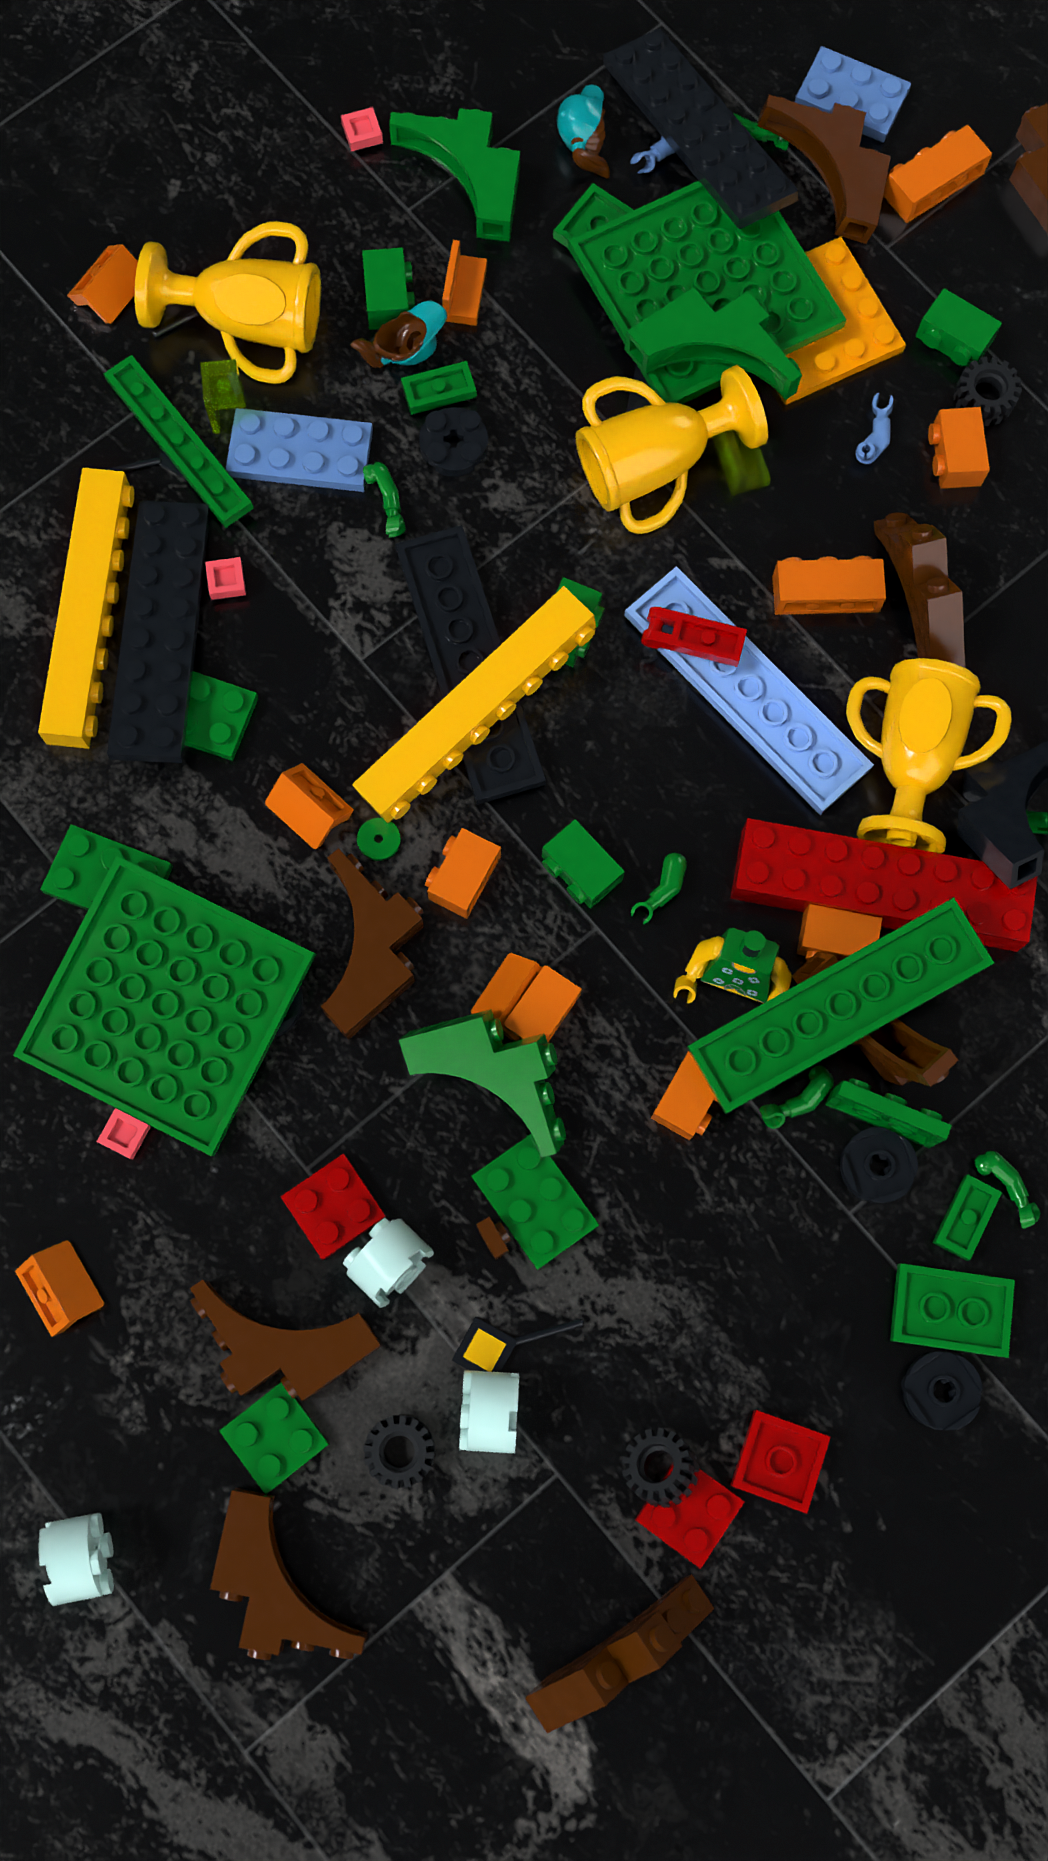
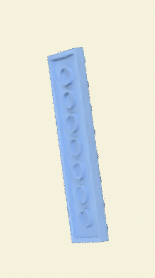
[624,566,874,815]

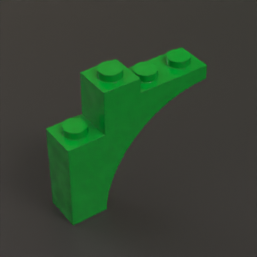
[389,108,520,242]
[625,287,802,400]
[399,1009,566,1157]

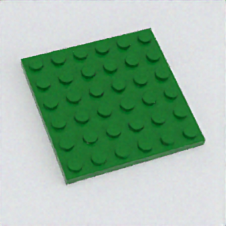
[568,181,847,404]
[13,855,316,1156]

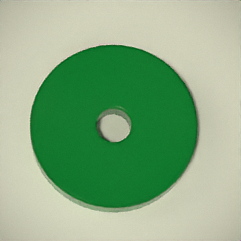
[357,818,401,861]

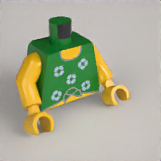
[674,928,792,1004]

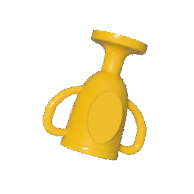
[134,221,321,384]
[576,365,768,534]
[846,658,1012,854]

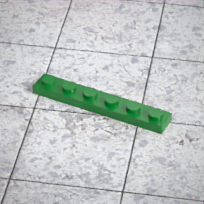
[103,355,254,528]

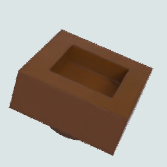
[476,1217,511,1260]

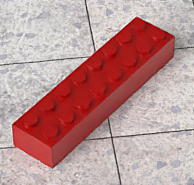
[730,818,1038,952]

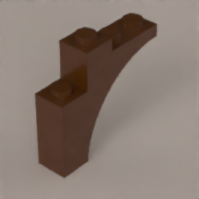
[757,95,891,244]
[1010,103,1048,234]
[874,512,965,668]
[321,848,424,1040]
[792,952,958,1087]
[190,1279,383,1401]
[210,1488,367,1660]
[525,1574,714,1733]

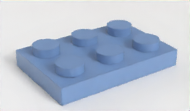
[795,46,911,143]

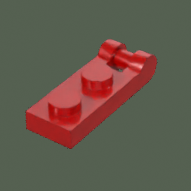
[641,607,747,667]

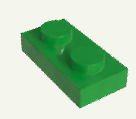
[401,361,477,415]
[932,1174,1002,1261]

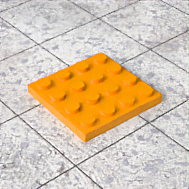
[776,237,906,405]

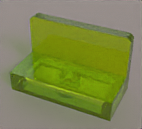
[201,359,246,434]
[712,430,771,495]

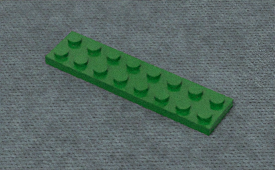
[687,898,994,1114]

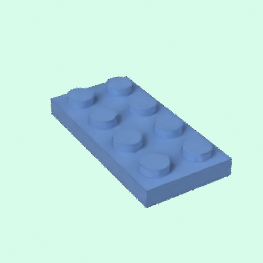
[226,408,373,492]

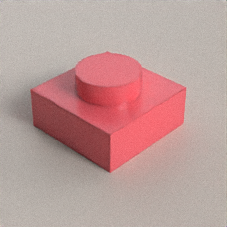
[341,107,383,152]
[205,557,246,600]
[97,1108,151,1160]

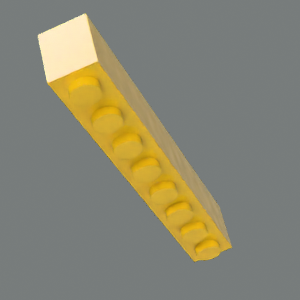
[38,468,134,749]
[352,586,597,824]

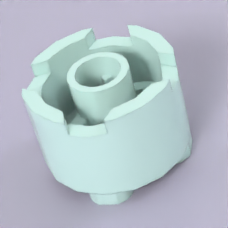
[343,1218,434,1308]
[459,1370,519,1453]
[39,1513,114,1606]

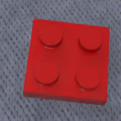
[280,1153,386,1261]
[730,1410,831,1514]
[634,1463,745,1569]

